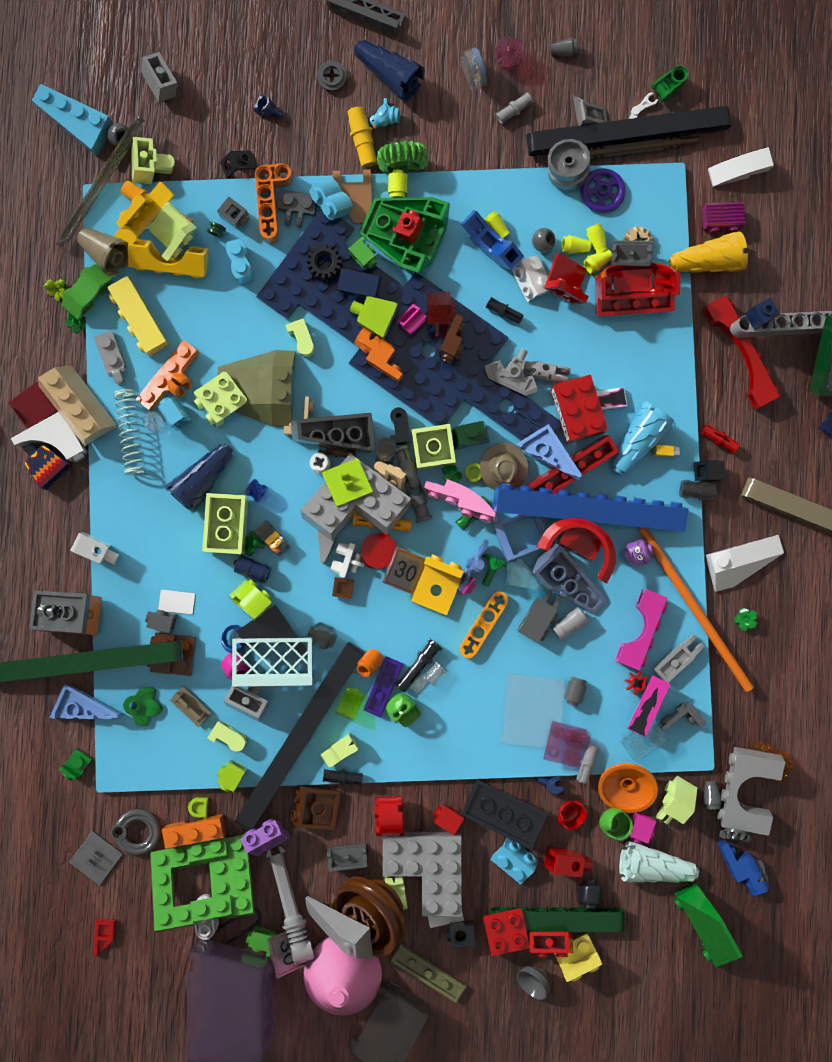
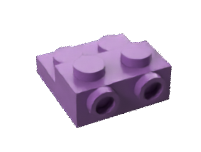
[241,819,292,857]

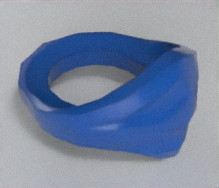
[221,625,245,653]

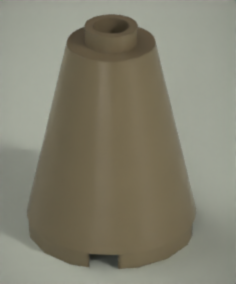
[77,228,129,276]

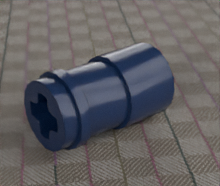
[233,555,272,583]

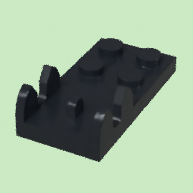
[461,779,548,850]

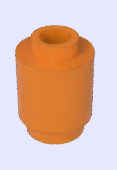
[357,649,383,677]

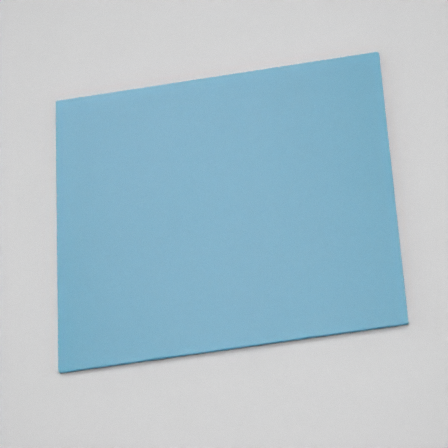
[83,163,714,793]

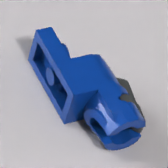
[717,840,769,896]

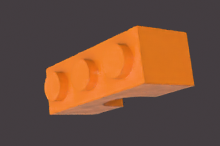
[162,814,227,849]

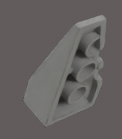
[305,896,373,959]

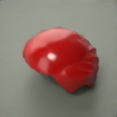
[558,800,588,831]

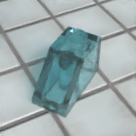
[504,559,547,592]

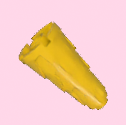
[669,231,748,273]

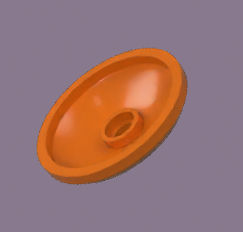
[598,763,658,813]

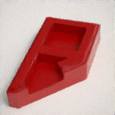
[93,918,116,957]

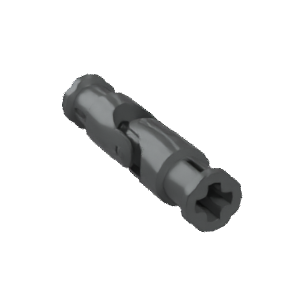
[393,445,433,523]

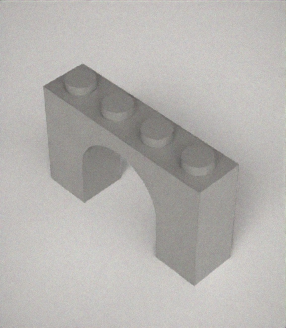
[717,747,785,836]

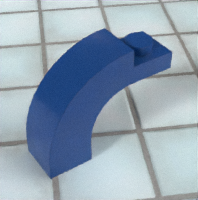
[461,210,524,270]

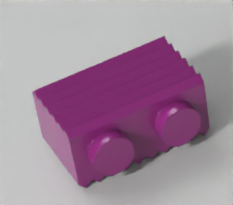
[702,202,745,234]

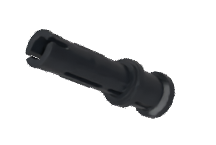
[395,638,443,693]

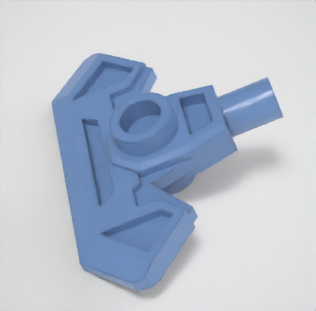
[458,539,489,591]

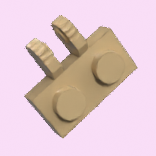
[374,461,406,492]

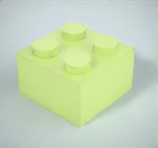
[412,424,456,470]

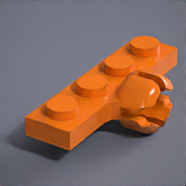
[136,340,200,412]

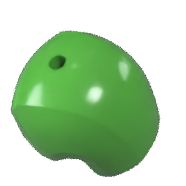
[386,693,421,727]
[599,808,633,841]

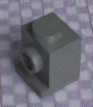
[217,196,249,229]
[145,609,178,633]

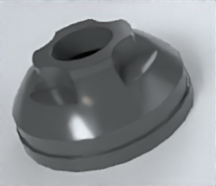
[517,967,550,1000]

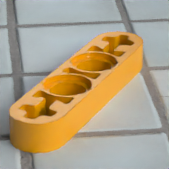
[460,592,508,658]

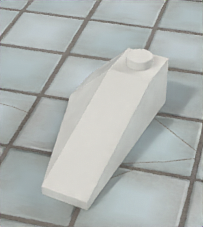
[704,535,784,592]

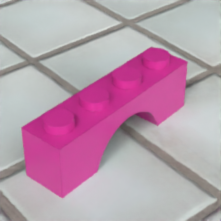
[615,589,668,671]

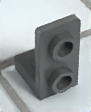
[658,702,707,731]

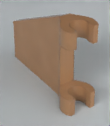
[332,170,372,224]

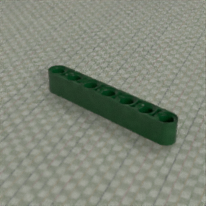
[490,907,625,932]

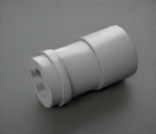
[551,607,589,641]

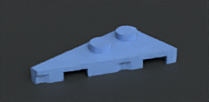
[517,424,584,481]
[50,683,122,719]

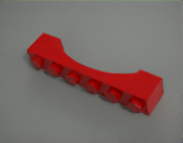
[702,295,780,410]

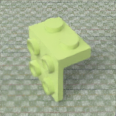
[149,203,197,261]
[194,372,247,428]

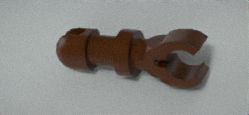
[318,445,356,458]

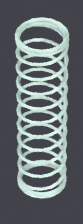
[113,389,145,475]

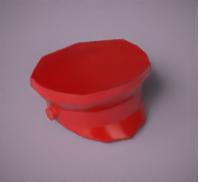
[360,533,397,569]

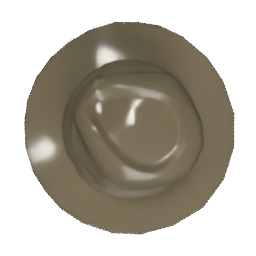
[480,442,528,490]

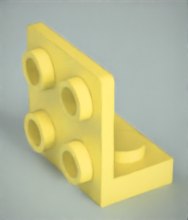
[554,932,602,982]

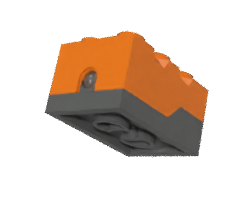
[29,590,102,636]

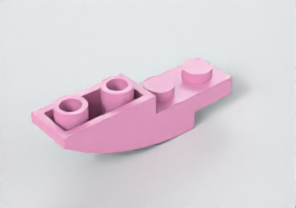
[424,480,497,523]

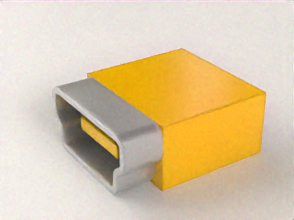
[652,445,680,458]

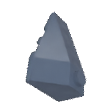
[532,542,608,614]

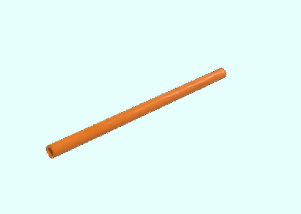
[638,527,754,692]

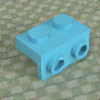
[490,838,538,885]

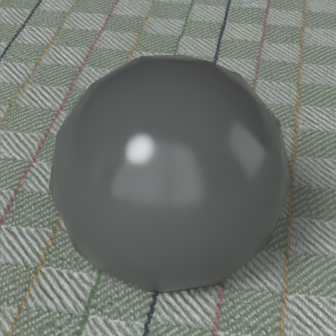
[107,123,131,148]
[532,228,556,253]

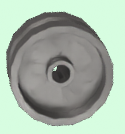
[548,139,590,191]

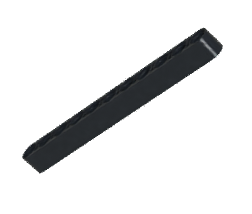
[526,106,732,156]
[235,641,365,831]

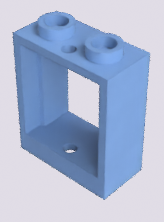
[493,515,546,562]

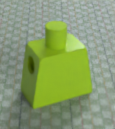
[350,296,398,340]

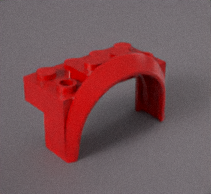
[595,263,681,316]

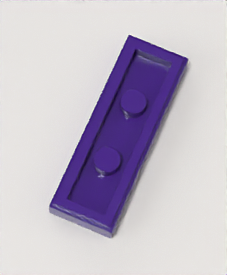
[363,656,404,717]

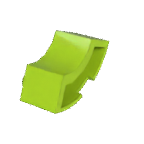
[228,579,272,621]

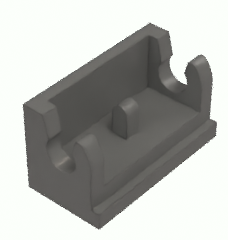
[611,240,653,266]
[327,843,368,872]

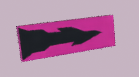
[627,675,671,737]

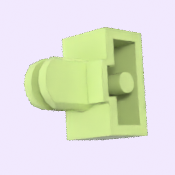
[131,137,175,185]
[656,776,697,824]

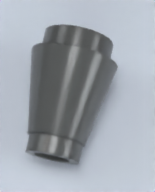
[551,37,578,57]
[703,781,723,809]

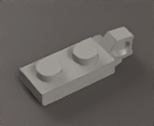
[94,330,126,385]

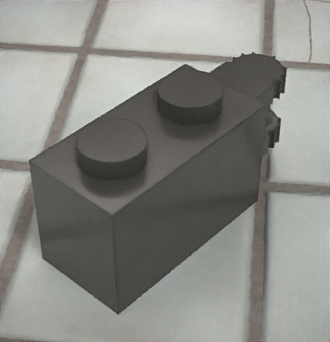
[517,589,563,643]

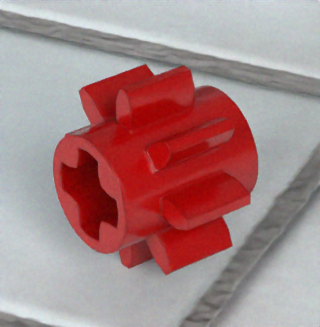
[624,671,648,695]

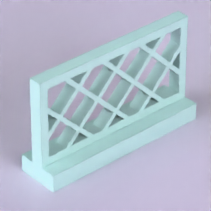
[232,638,312,687]

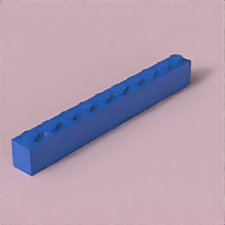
[492,483,689,532]

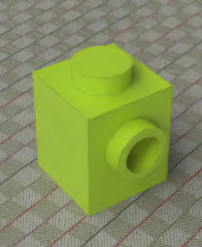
[216,759,248,792]

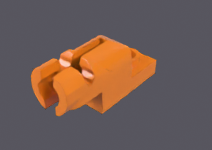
[354,328,403,383]

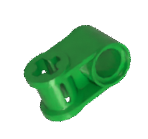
[651,65,688,102]

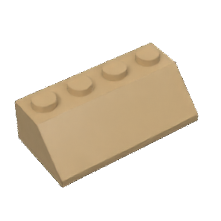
[38,365,117,446]

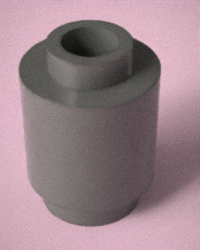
[564,677,587,706]

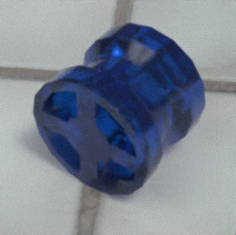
[244,479,268,503]

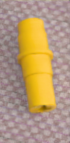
[347,106,378,168]

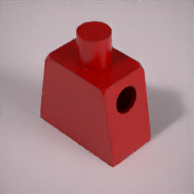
[543,846,593,877]

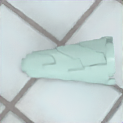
[619,841,699,883]

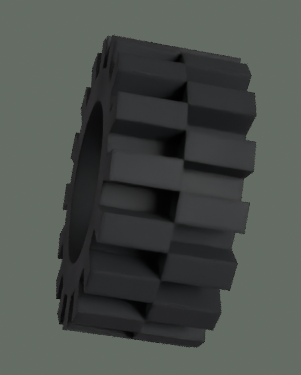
[307,243,342,282]

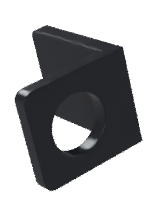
[220,151,257,178]

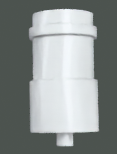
[310,453,331,475]

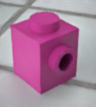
[628,812,656,844]

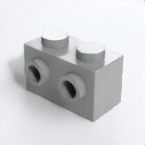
[141,52,178,102]

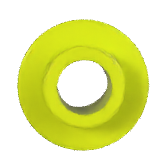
[388,170,407,198]

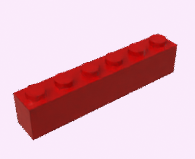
[525,435,619,492]

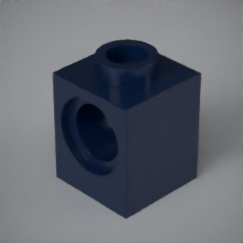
[744,298,780,330]

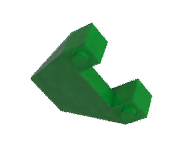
[673,881,743,967]

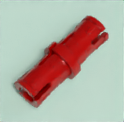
[700,424,740,454]

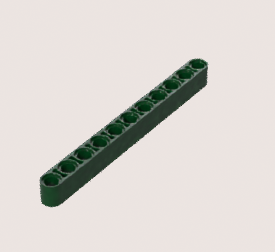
[0,640,184,682]

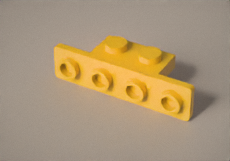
[114,182,175,243]

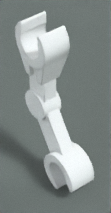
[629,93,658,119]

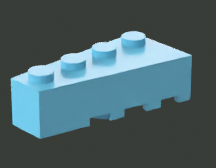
[32,84,113,158]

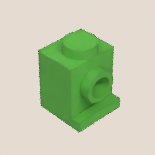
[348,236,378,271]
[246,926,277,957]

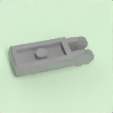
[653,633,705,683]

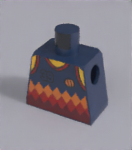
[24,442,73,490]

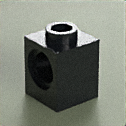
[694,460,725,482]
[446,920,476,948]

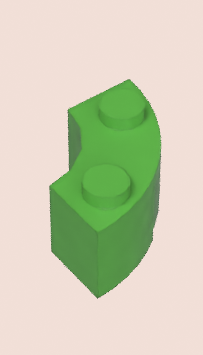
[61,264,113,320]

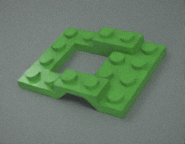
[151,835,255,933]

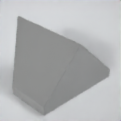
[573,95,608,126]

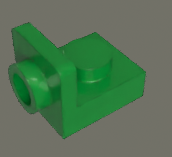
[59,748,93,781]

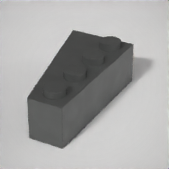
[290,413,376,453]

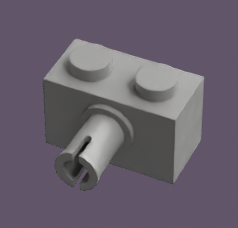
[224,686,269,722]

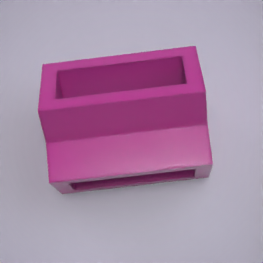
[397,304,427,336]

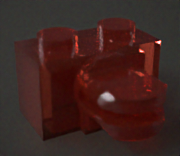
[427,292,455,339]

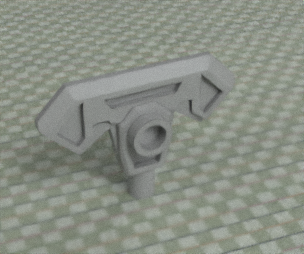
[485,349,538,396]

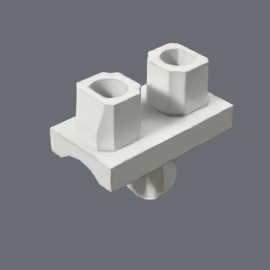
[330,543,364,578]

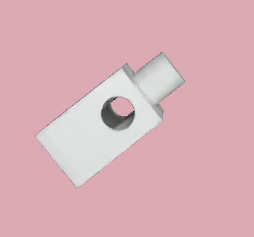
[70,532,119,565]

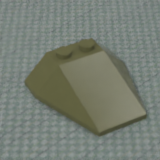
[218,350,295,427]

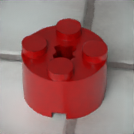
[374,796,404,837]

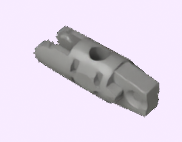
[523,361,571,383]

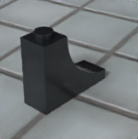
[236,605,307,656]

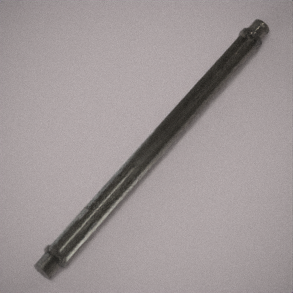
[56,116,145,249]

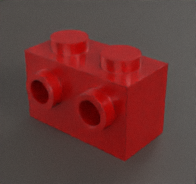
[530,932,573,957]

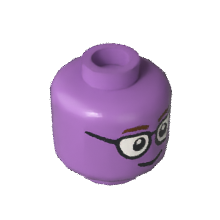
[624,539,654,567]

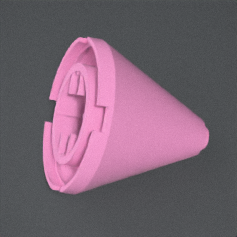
[304,937,382,1015]

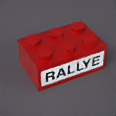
[551,374,608,444]

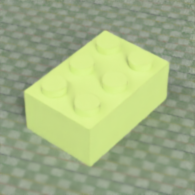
[202,493,249,555]

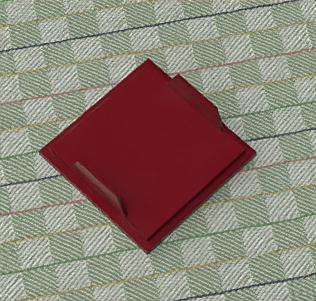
[8,381,58,429]

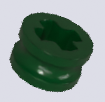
[207,222,226,238]

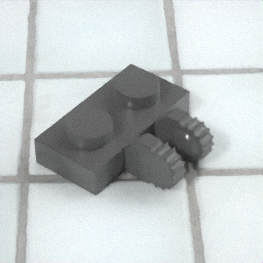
[277,189,317,228]

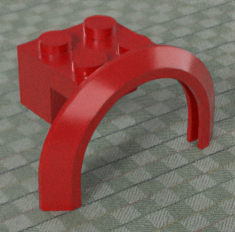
[537,518,616,584]

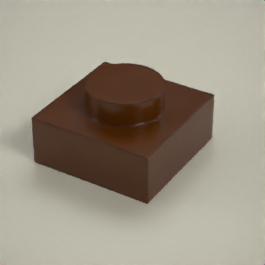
[332,577,354,599]

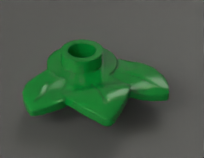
[123,687,163,726]

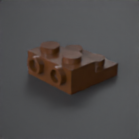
[439,314,465,365]
[147,632,197,676]
[291,786,340,830]

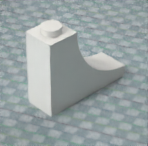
[11,412,89,462]

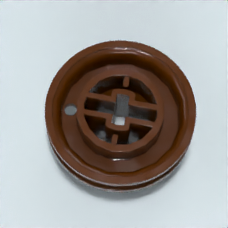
[330,877,405,957]

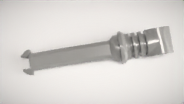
[266,846,314,965]

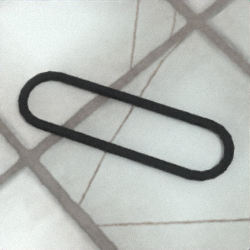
[202,907,261,954]

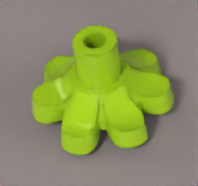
[43,279,66,301]

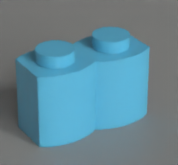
[309,177,353,220]
[226,239,254,285]
[158,397,192,431]

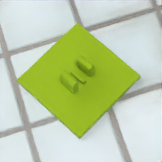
[322,458,373,507]

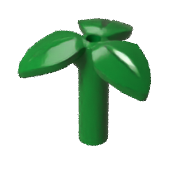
[481,554,511,587]

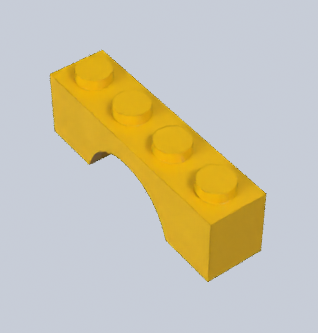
[128,238,209,278]

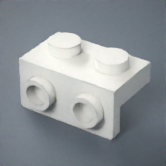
[512,255,550,302]

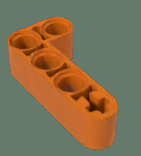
[255,164,293,244]

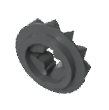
[317,61,347,92]
[719,828,752,843]

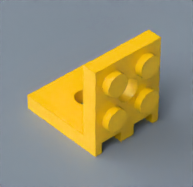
[411,554,464,615]

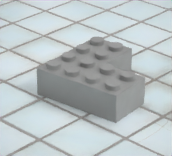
[300,453,411,541]
[383,832,462,916]

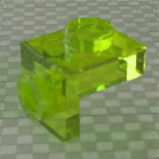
[336,687,365,721]

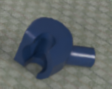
[254,95,283,119]
[537,776,565,797]

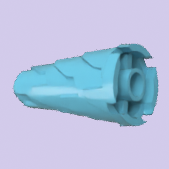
[612,401,676,475]

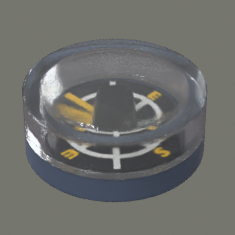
[461,47,487,91]

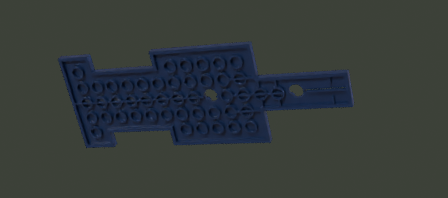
[256,209,562,441]

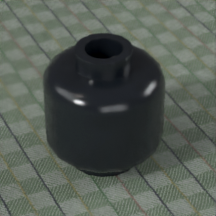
[577,880,603,909]

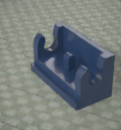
[337,268,380,297]

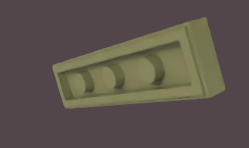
[390,943,467,1003]

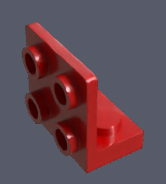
[544,253,589,304]
[483,908,530,956]

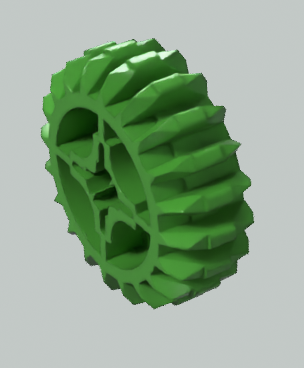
[377,141,428,173]

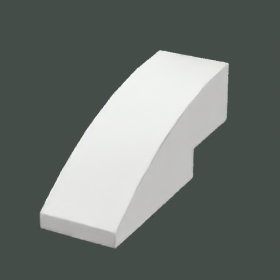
[708,147,774,187]

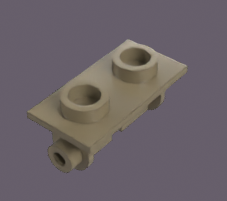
[170,686,211,727]

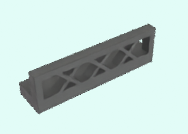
[327,0,405,36]

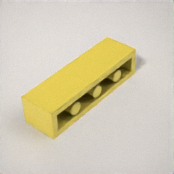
[108,276,169,356]

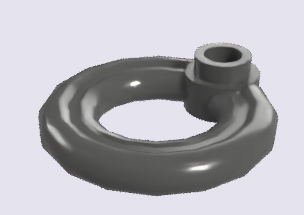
[110,809,161,856]

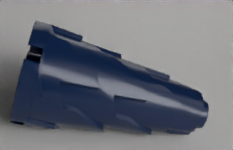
[354,40,425,102]
[164,443,233,514]

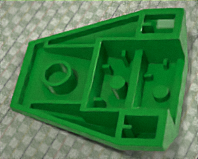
[359,197,450,274]

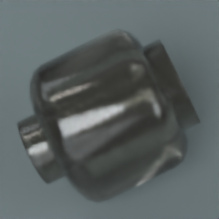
[307,622,338,650]

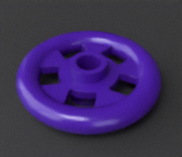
[580,168,626,213]

